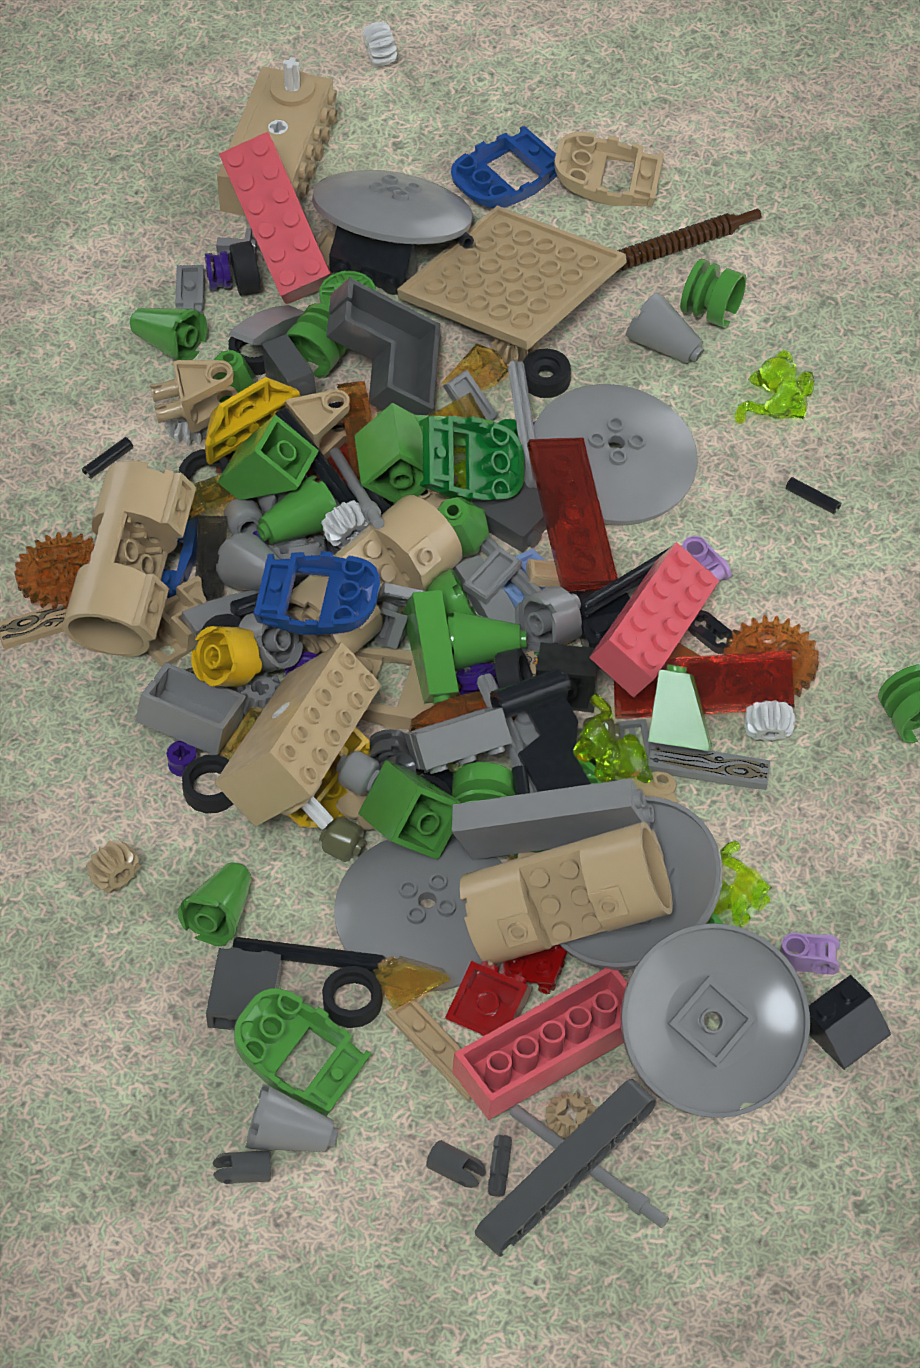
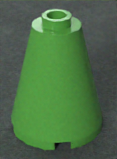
[130,308,208,360]
[257,475,337,544]
[448,611,527,670]
[178,862,252,946]

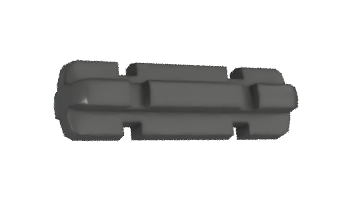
[488,1134,512,1197]

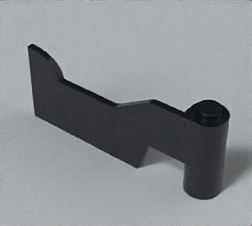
[490,669,591,792]

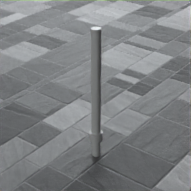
[330,448,384,529]
[510,1104,669,1228]

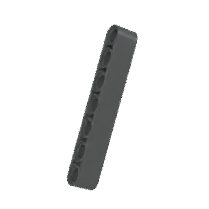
[475,1079,657,1257]

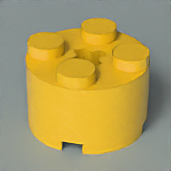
[191,626,262,687]

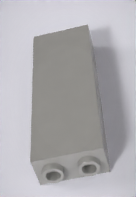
[452,778,654,860]

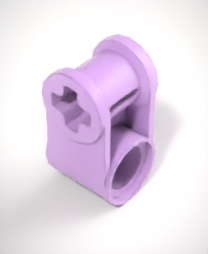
[682,536,732,581]
[780,932,840,975]

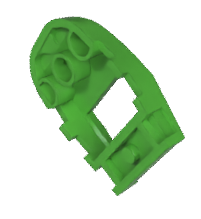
[234,988,371,1116]

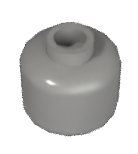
[224,498,262,535]
[336,751,381,796]

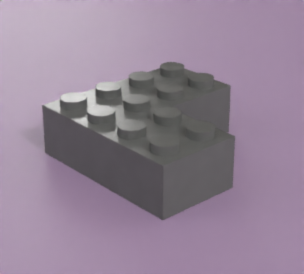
[326,277,440,415]

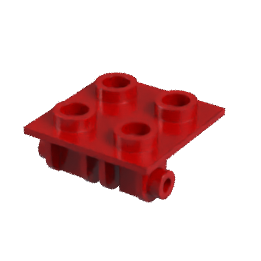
[499,944,567,995]

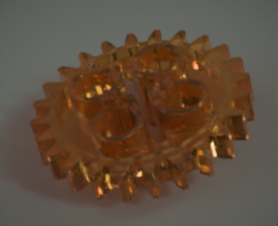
[14,532,95,610]
[723,615,819,702]

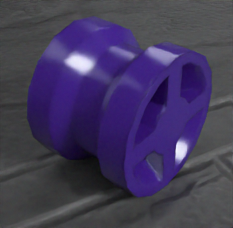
[166,741,197,777]

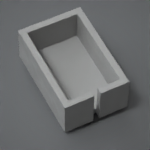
[135,662,247,755]
[404,707,512,774]

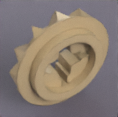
[545,1091,596,1139]

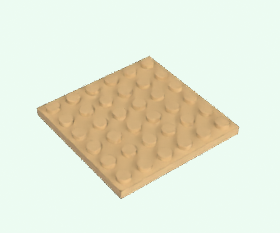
[397,205,626,350]

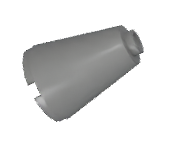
[625,292,704,364]
[216,533,280,590]
[245,1084,338,1152]

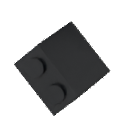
[809,975,891,1070]

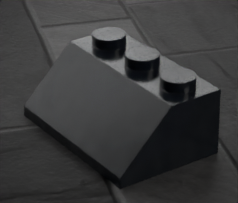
[329,226,417,294]

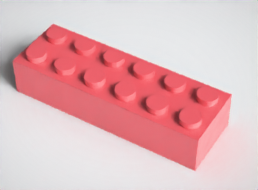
[219,132,332,304]
[589,542,719,697]
[452,968,628,1120]

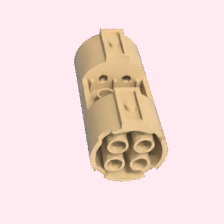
[62,461,196,657]
[288,495,462,655]
[460,822,673,966]

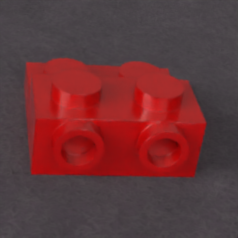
[445,961,532,1036]

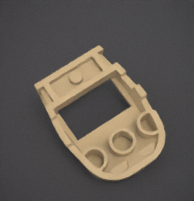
[554,132,664,206]
[354,648,463,730]

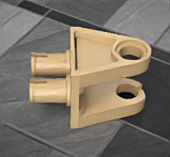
[150,360,238,433]
[285,390,351,459]

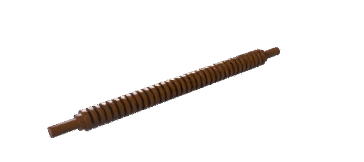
[616,208,762,273]

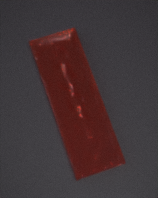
[527,438,618,591]
[614,650,795,719]

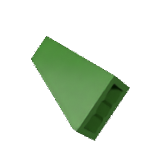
[402,590,459,706]

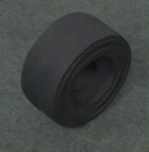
[523,348,571,398]

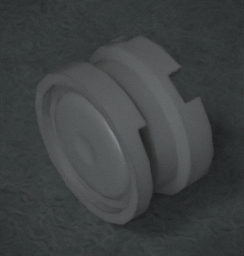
[369,729,410,762]

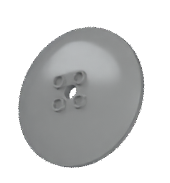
[312,170,472,244]
[534,384,698,525]
[559,796,723,970]
[334,834,502,992]
[621,924,810,1118]

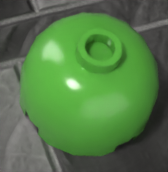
[427,568,477,625]

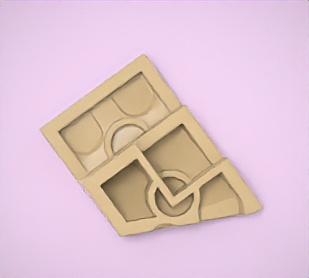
[146,576,207,667]

